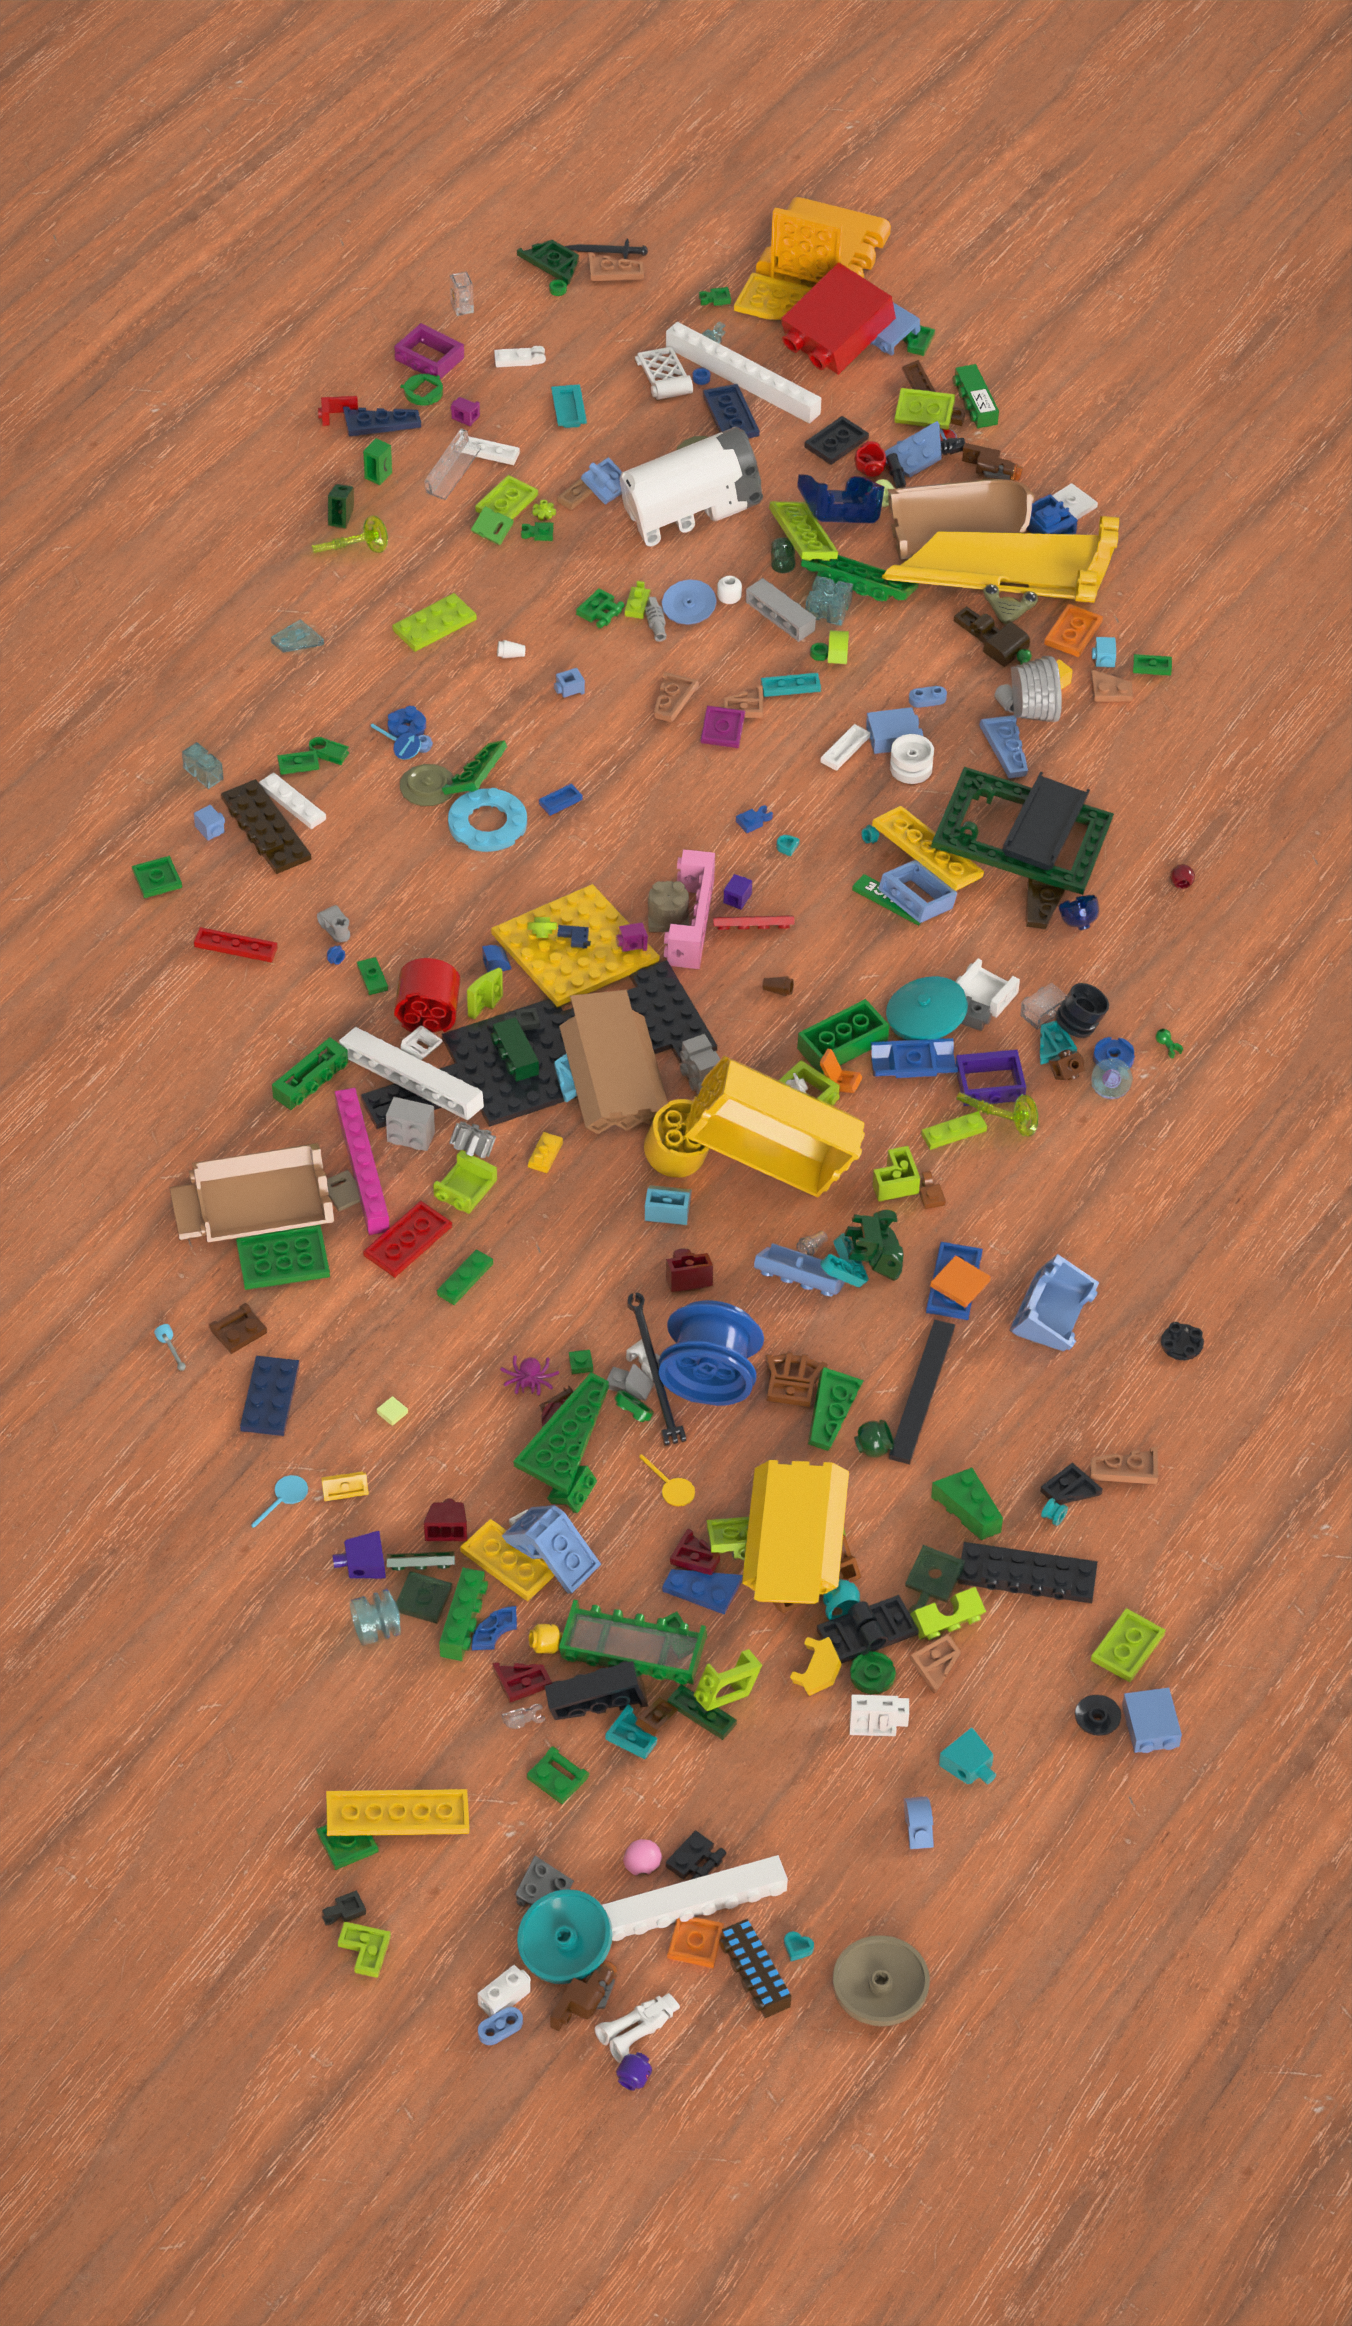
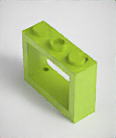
[778,1060,840,1105]

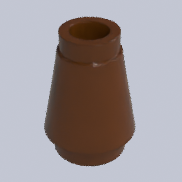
[762,976,794,996]

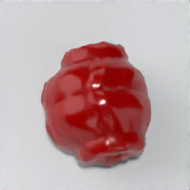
[854,441,886,477]

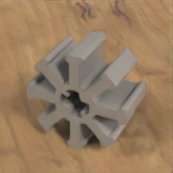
[449,1121,496,1158]

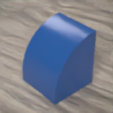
[482,945,511,973]

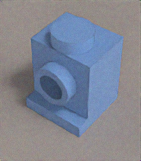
[554,668,585,698]

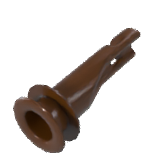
[539,1385,573,1412]

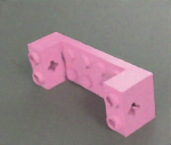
[664,850,715,969]

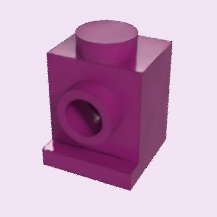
[450,397,480,426]
[616,922,648,952]

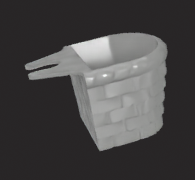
[1011,656,1062,722]

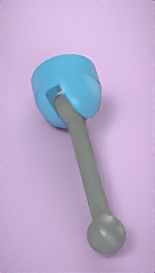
[154,1324,186,1371]

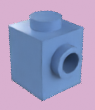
[194,805,225,840]

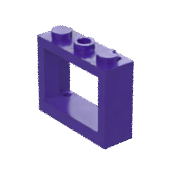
[955,1049,1026,1106]

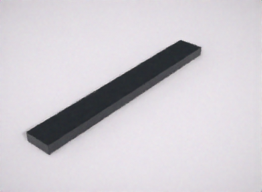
[889,1319,955,1465]

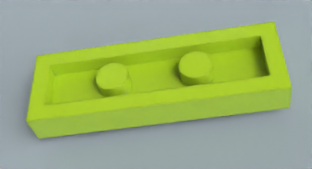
[921,1111,987,1150]

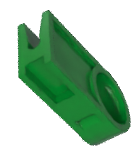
[309,737,349,765]

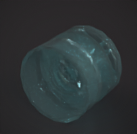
[349,1589,401,1646]

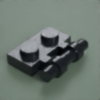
[666,1830,727,1880]

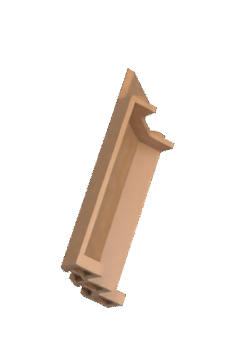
[560,990,668,1134]
[169,1143,334,1242]

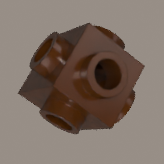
[1049,1049,1085,1080]

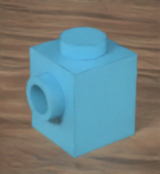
[1092,637,1116,667]

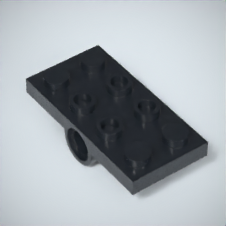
[817,1595,919,1664]

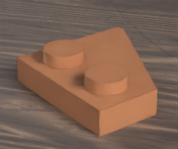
[1091,670,1133,702]
[724,686,763,718]
[910,1634,961,1694]

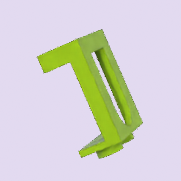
[694,1649,762,1711]

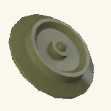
[400,764,454,806]

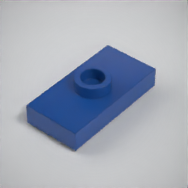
[539,783,583,816]

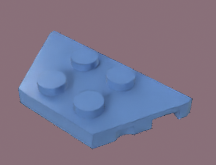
[884,421,942,477]

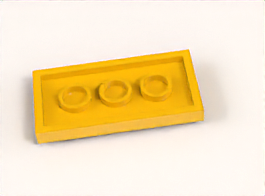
[460,1519,555,1602]

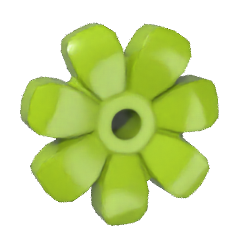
[532,500,556,521]

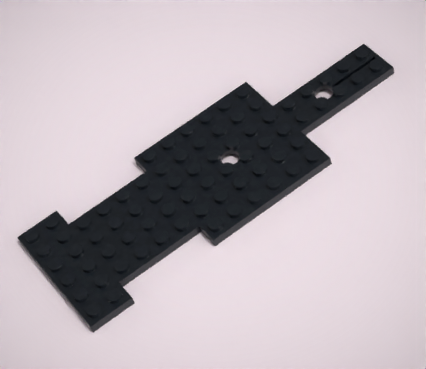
[361,960,717,1129]

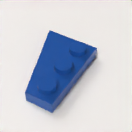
[662,1569,743,1615]

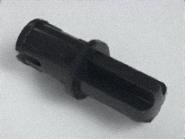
[886,453,906,488]

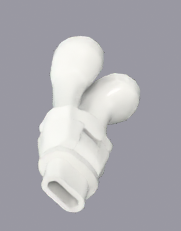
[595,1993,680,2063]

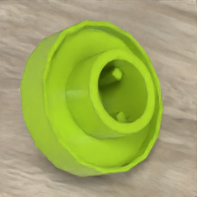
[527,917,557,938]

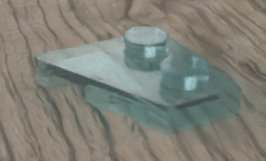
[271,619,324,653]

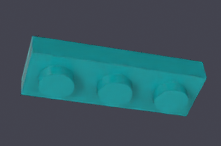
[761,673,821,697]

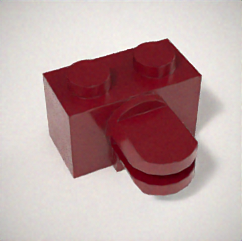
[666,1248,713,1292]

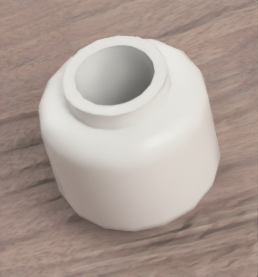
[717,576,742,604]

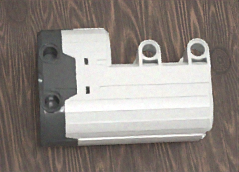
[620,427,763,546]

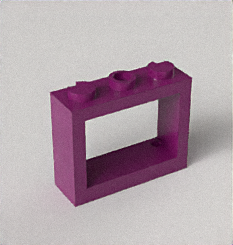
[394,323,464,379]

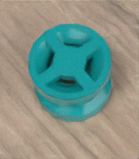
[1041,1498,1068,1526]

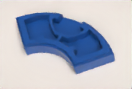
[472,1606,517,1650]

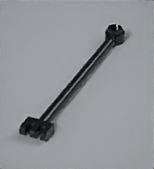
[627,1293,686,1446]

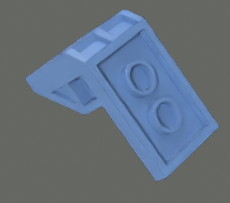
[502,1505,601,1594]

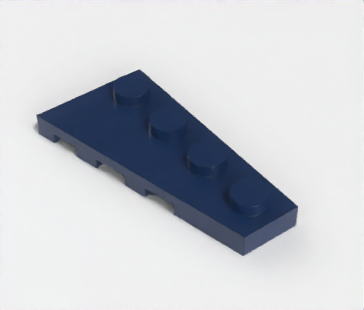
[343,407,421,437]

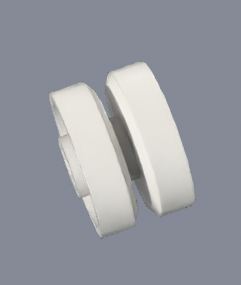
[890,734,934,784]

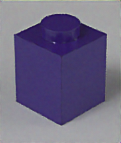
[723,874,752,910]

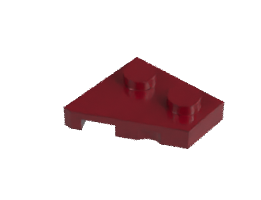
[670,1529,721,1575]
[492,1662,552,1703]

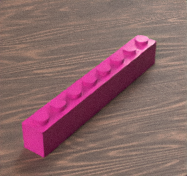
[335,1088,389,1235]

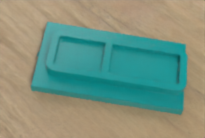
[551,384,587,428]

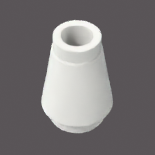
[497,640,525,659]

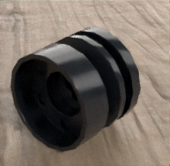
[1055,983,1109,1038]

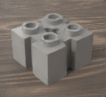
[680,1034,720,1094]

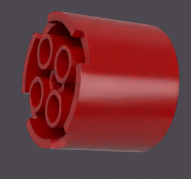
[394,958,461,1032]

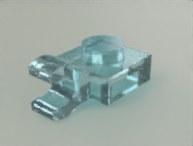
[702,321,726,344]

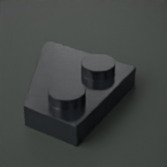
[1040,1463,1103,1504]

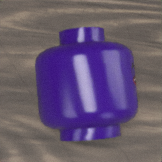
[616,2052,652,2091]

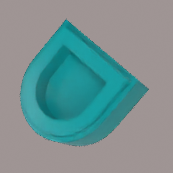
[776,835,800,857]

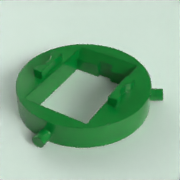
[400,374,443,406]

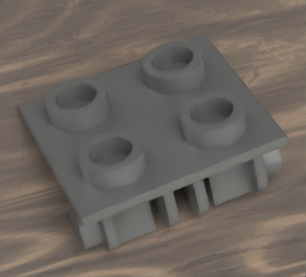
[515,1856,574,1907]

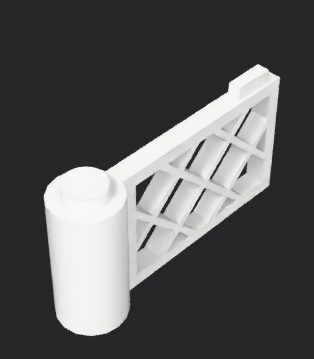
[635,346,693,400]

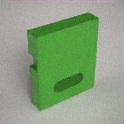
[471,506,514,545]

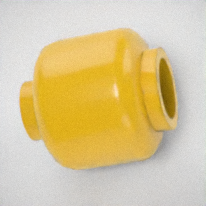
[528,1624,563,1654]

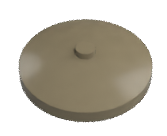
[833,1935,930,2026]

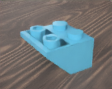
[645,1185,692,1225]

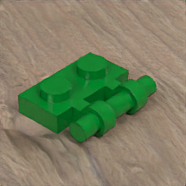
[576,588,625,629]

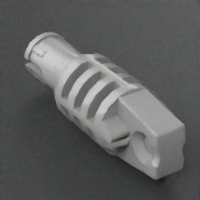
[645,597,667,642]

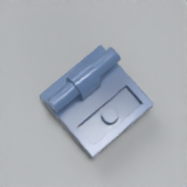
[581,457,622,505]

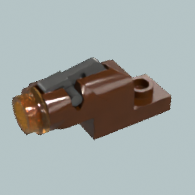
[962,443,1023,481]
[550,1960,618,2031]

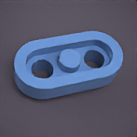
[909,686,947,708]
[478,2007,523,2045]

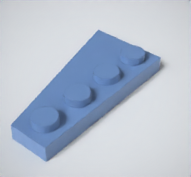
[979,715,1028,778]

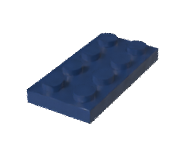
[703,384,760,439]
[240,1356,300,1436]

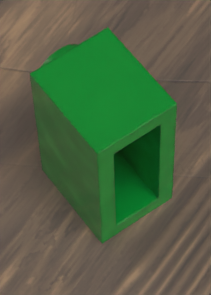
[363,438,392,485]

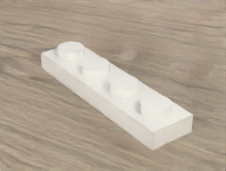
[259,772,326,829]

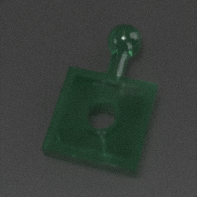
[905,1545,965,1614]

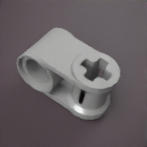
[317,905,350,942]

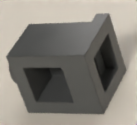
[961,996,992,1031]

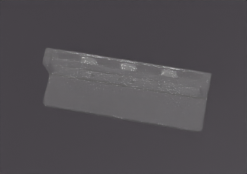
[424,429,481,500]

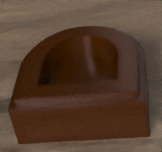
[950,408,965,426]

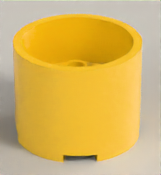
[644,1099,710,1178]

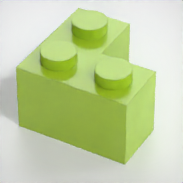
[872,1146,920,1202]

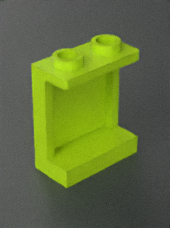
[433,1150,497,1214]

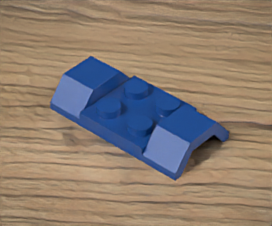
[871,1038,958,1078]

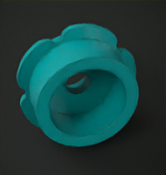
[861,825,879,844]

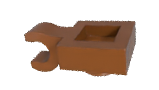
[919,1171,946,1209]

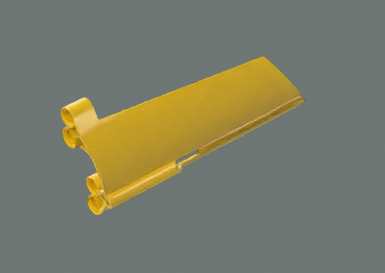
[882,516,1119,603]

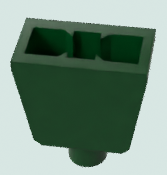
[328,484,354,528]

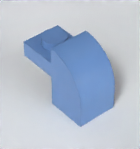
[903,1796,934,1849]

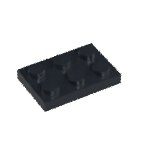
[804,416,869,465]

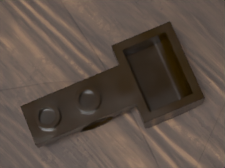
[953,606,1030,667]

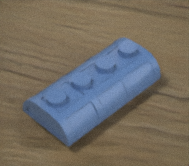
[754,1243,844,1296]

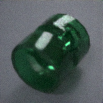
[771,538,796,574]

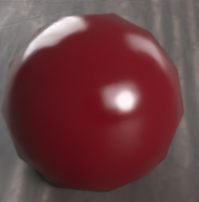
[1170,864,1195,889]

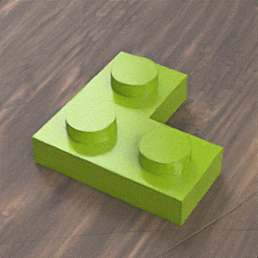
[338,1922,391,1978]

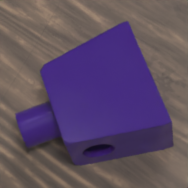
[332,1531,386,1579]

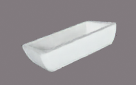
[400,1026,443,1060]

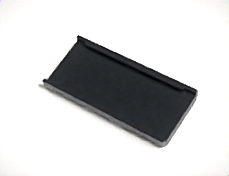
[1002,772,1090,870]

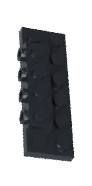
[958,1542,1098,1604]

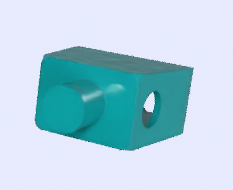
[939,1727,996,1784]

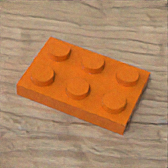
[1044,604,1103,657]

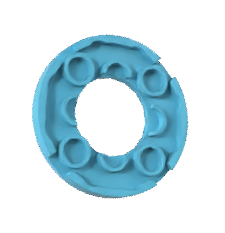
[448,788,527,852]

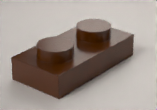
[636,1697,678,1737]

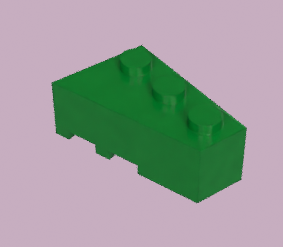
[931,1467,1003,1540]

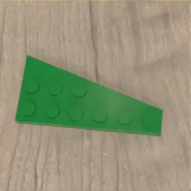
[513,1372,609,1496]

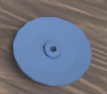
[662,579,717,625]

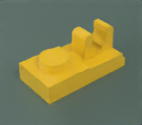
[528,1132,563,1173]
[321,1472,369,1501]

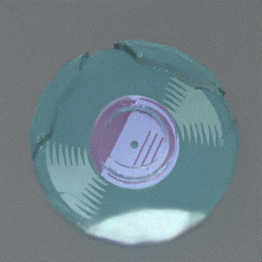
[1091,1058,1133,1099]

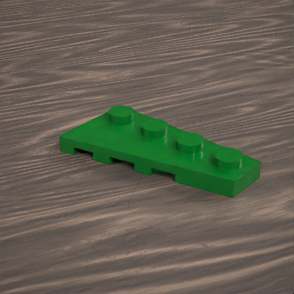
[442,740,508,795]
[808,1367,864,1451]

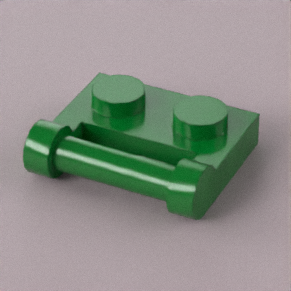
[527,1746,590,1805]

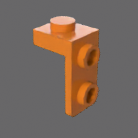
[820,1049,862,1093]

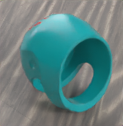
[823,1579,861,1620]

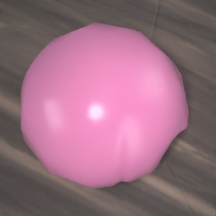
[623,1839,662,1875]

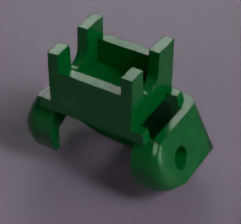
[844,1210,904,1281]

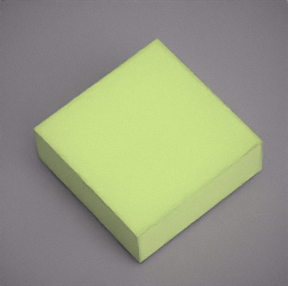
[377,1396,408,1426]

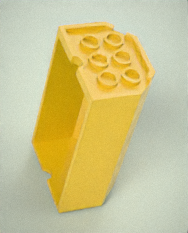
[685,1056,865,1198]

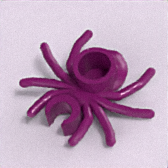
[500,1355,560,1396]

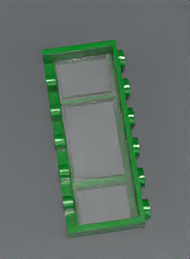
[559,1600,707,1685]

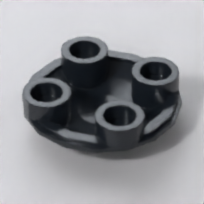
[1161,1322,1204,1361]

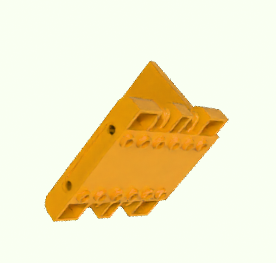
[756,197,891,288]

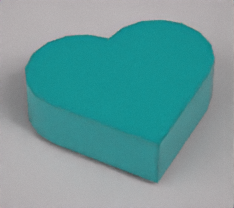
[784,1931,814,1961]

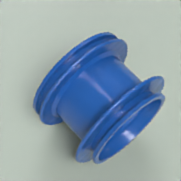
[659,1300,764,1406]

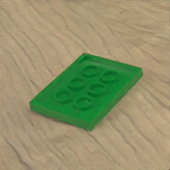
[236,1224,330,1290]

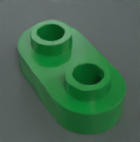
[614,1390,654,1422]

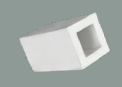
[478,1965,531,2017]

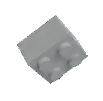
[386,1097,435,1151]

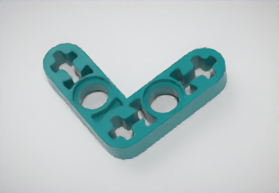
[820,1233,869,1288]

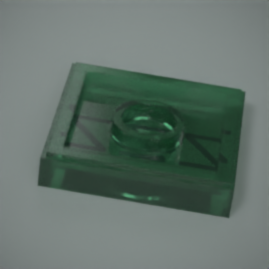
[394,1571,453,1624]

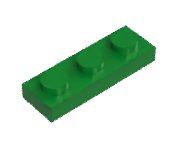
[437,1249,493,1305]

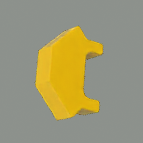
[790,1637,842,1696]

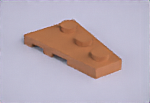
[589,253,644,281]

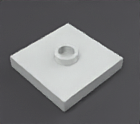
[1052,483,1098,520]

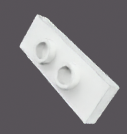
[821,724,870,771]

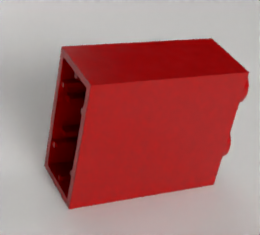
[781,262,896,375]

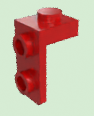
[318,396,358,426]

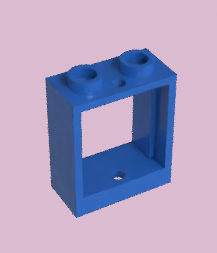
[1026,494,1078,535]

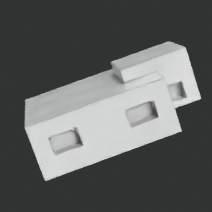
[850,1695,909,1736]

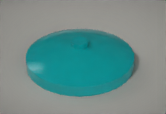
[886,976,968,1040]
[517,1889,613,1984]

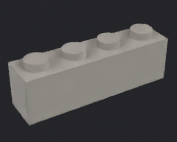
[746,578,816,642]

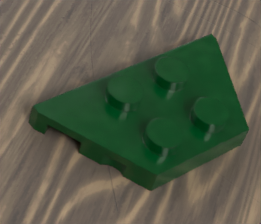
[517,240,579,285]

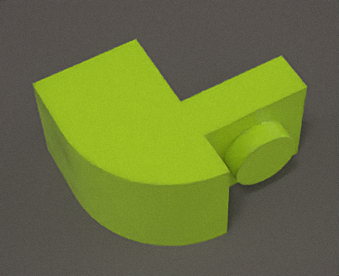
[828,630,849,664]

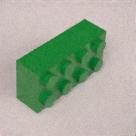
[797,999,889,1074]

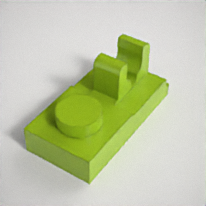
[625,581,651,619]

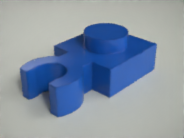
[1034,501,1069,529]
[736,805,773,834]

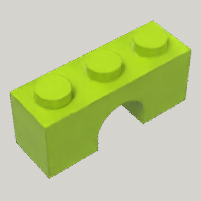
[910,1587,986,1641]

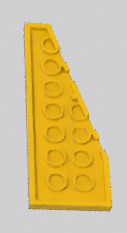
[734,272,812,320]

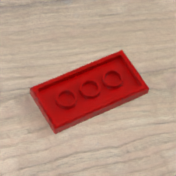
[363,1201,452,1278]

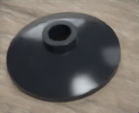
[1075,1695,1121,1736]

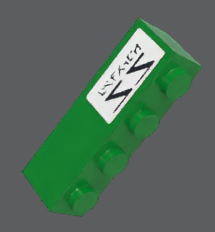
[952,364,999,429]

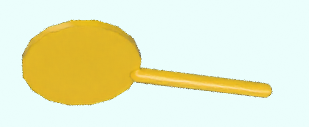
[639,1454,695,1507]

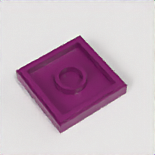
[700,705,745,748]

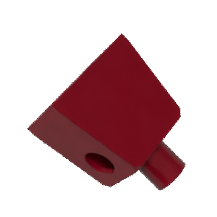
[424,1498,468,1541]

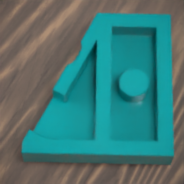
[1040,1020,1077,1065]
[605,1705,657,1759]

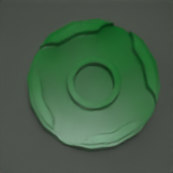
[850,1651,896,1694]

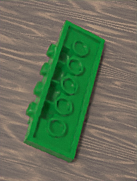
[801,555,919,601]

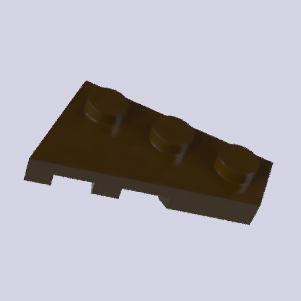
[1026,878,1065,929]

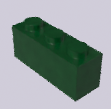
[490,1017,539,1082]

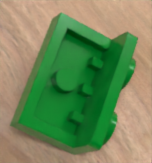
[547,1466,597,1513]

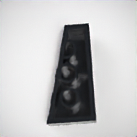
[545,1661,648,1720]

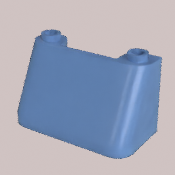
[1010,1254,1099,1351]

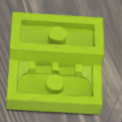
[467,968,503,1020]

